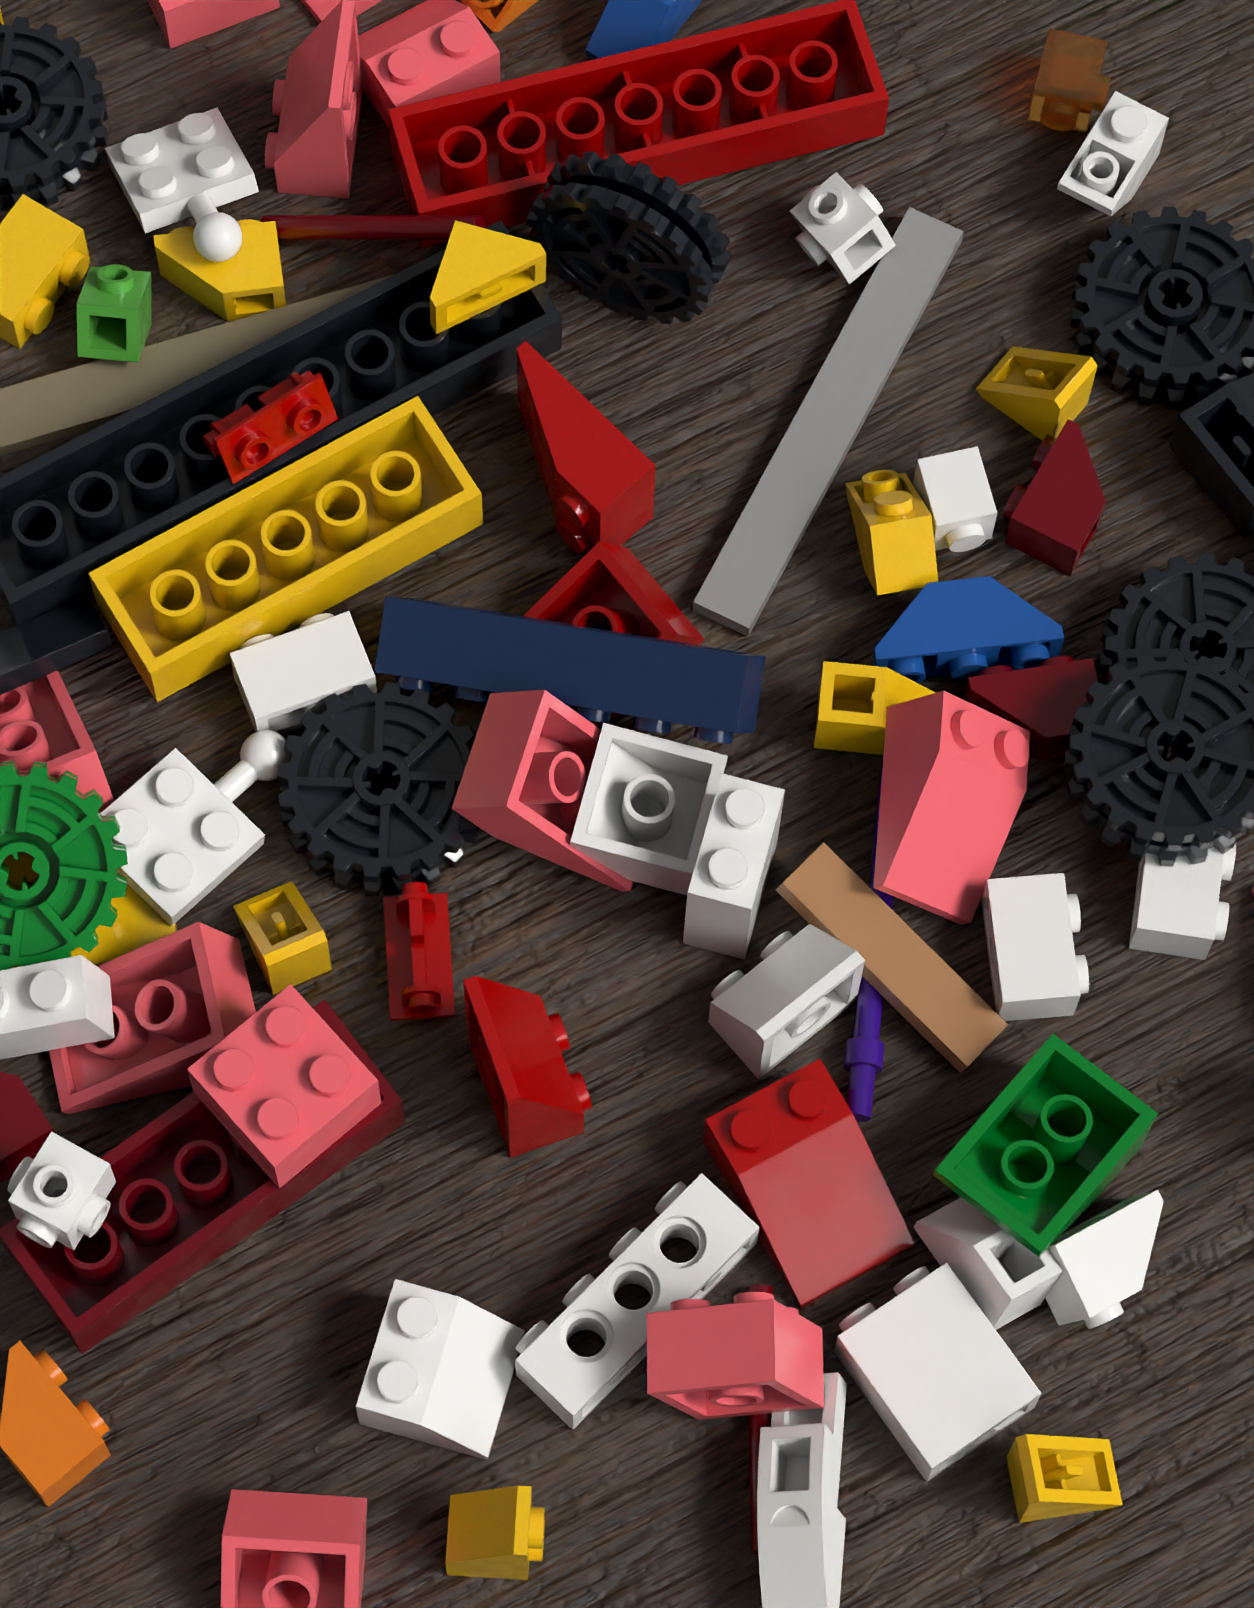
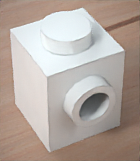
[913,446,997,552]

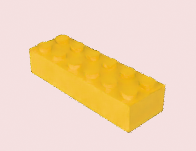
[88,396,483,702]

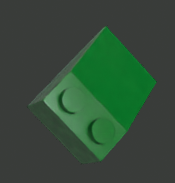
[933,1034,1158,1257]

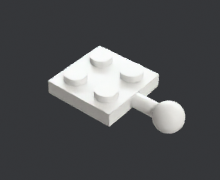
[105,108,259,262]
[101,730,291,926]

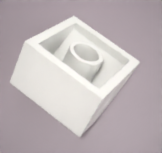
[570,723,728,895]
[708,924,865,1079]
[356,1279,525,1460]

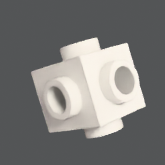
[790,172,896,285]
[7,1132,116,1250]

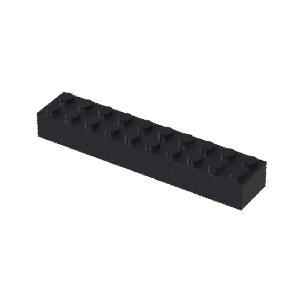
[0,220,563,626]

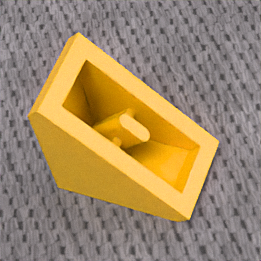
[430,220,546,334]
[976,346,1098,441]
[233,881,332,995]
[1006,1434,1123,1523]

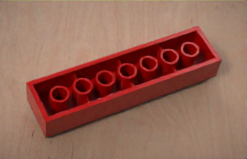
[388,0,889,248]

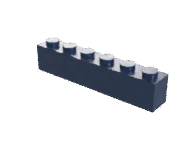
[375,596,766,744]

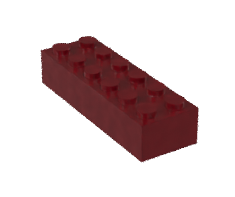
[0,999,405,1354]

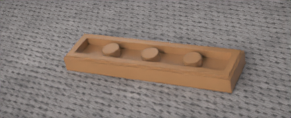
[776,842,1008,1073]

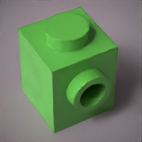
[76,264,152,363]

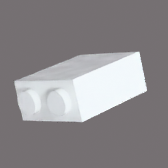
[683,773,785,960]
[834,1262,1041,1482]

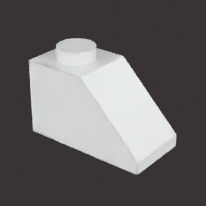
[1045,1190,1164,1329]

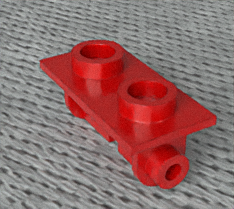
[203,370,338,484]
[383,882,455,1021]

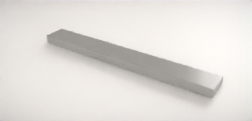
[692,207,964,637]

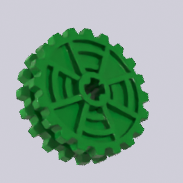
[0,760,128,971]

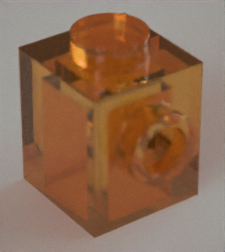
[1028,28,1112,132]

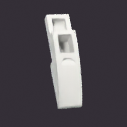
[757,1372,847,1608]

